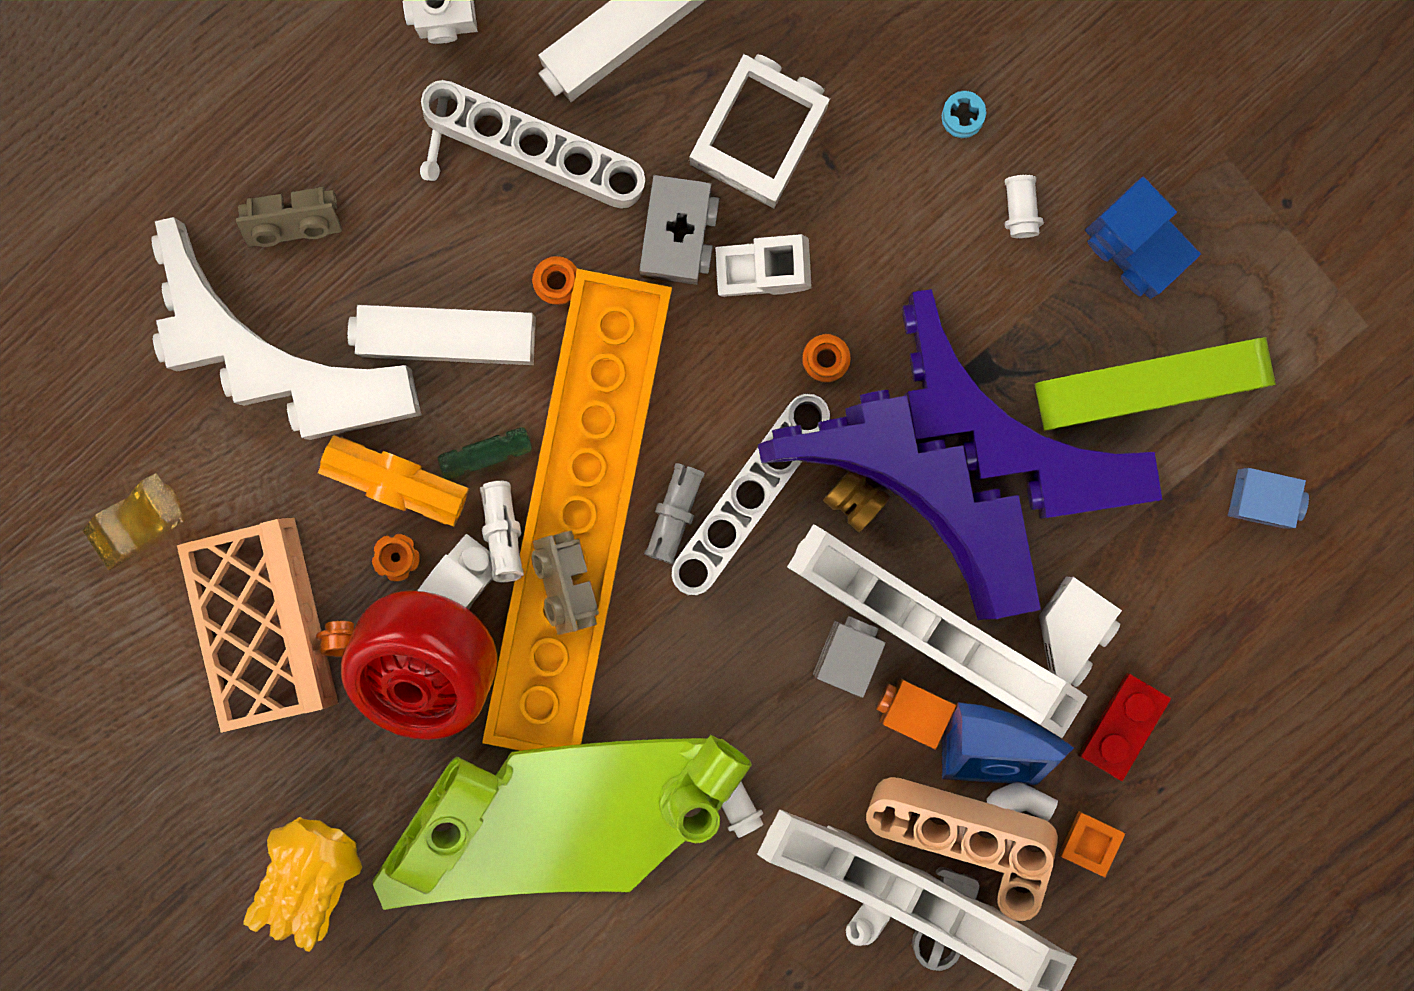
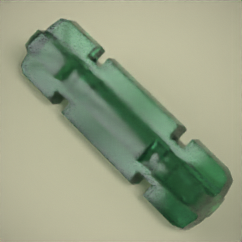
[438,427,532,479]

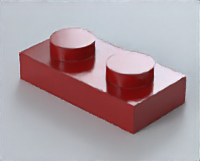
[1078,673,1171,782]

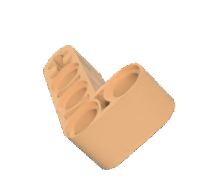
[866,777,1058,921]

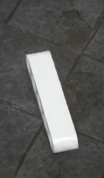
[421,80,645,208]
[672,394,830,595]

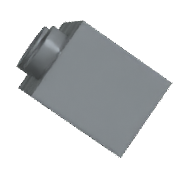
[639,175,719,285]
[813,616,886,698]

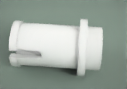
[1005,175,1044,238]
[722,782,764,838]

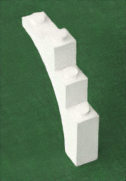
[152,217,421,440]
[787,524,1088,738]
[757,809,1077,991]

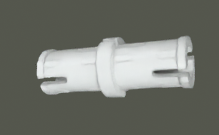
[480,481,524,582]

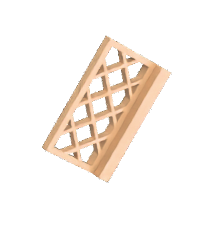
[177,518,338,733]

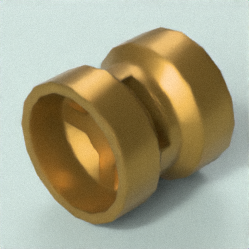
[823,471,891,532]

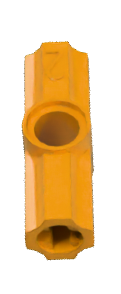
[318,435,470,526]

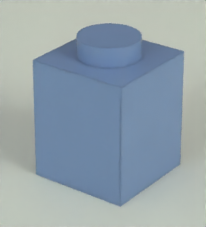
[1228,468,1309,529]

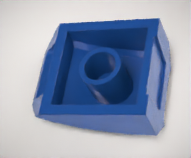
[942,702,1074,785]

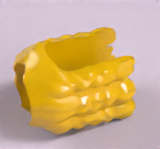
[243,817,362,952]

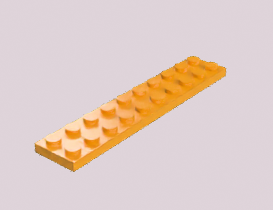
[482,269,672,751]

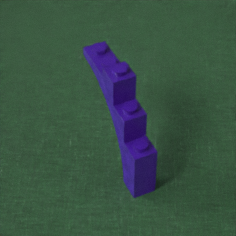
[902,289,1162,519]
[758,390,1041,620]

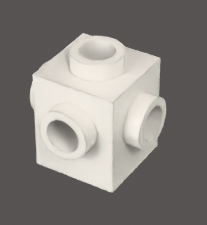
[403,0,478,44]

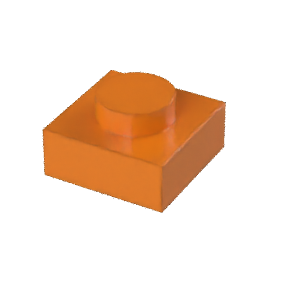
[1058,811,1126,877]

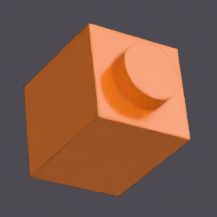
[876,678,956,750]

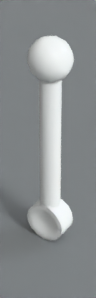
[420,96,451,181]

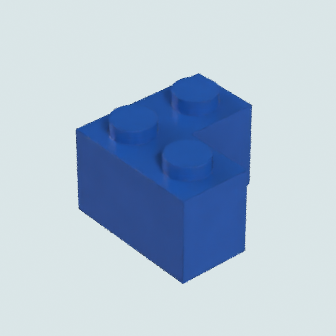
[1085,176,1201,299]

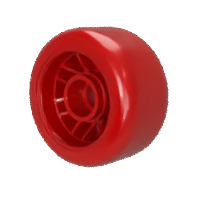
[341,591,497,740]

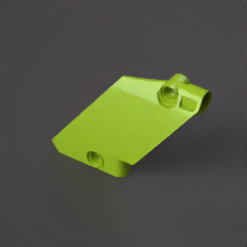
[372,734,752,910]

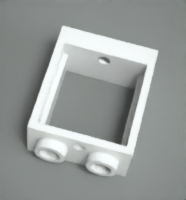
[689,54,830,209]

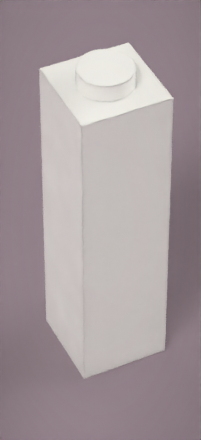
[538,0,706,102]
[348,305,536,365]

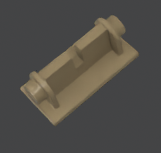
[236,187,342,247]
[532,530,599,635]

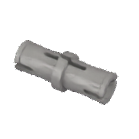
[644,463,705,564]

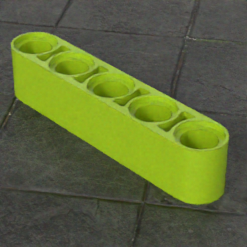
[1035,337,1276,431]

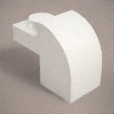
[715,234,811,297]
[418,534,493,610]

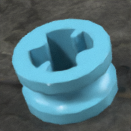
[941,91,986,138]

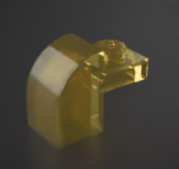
[82,473,185,571]

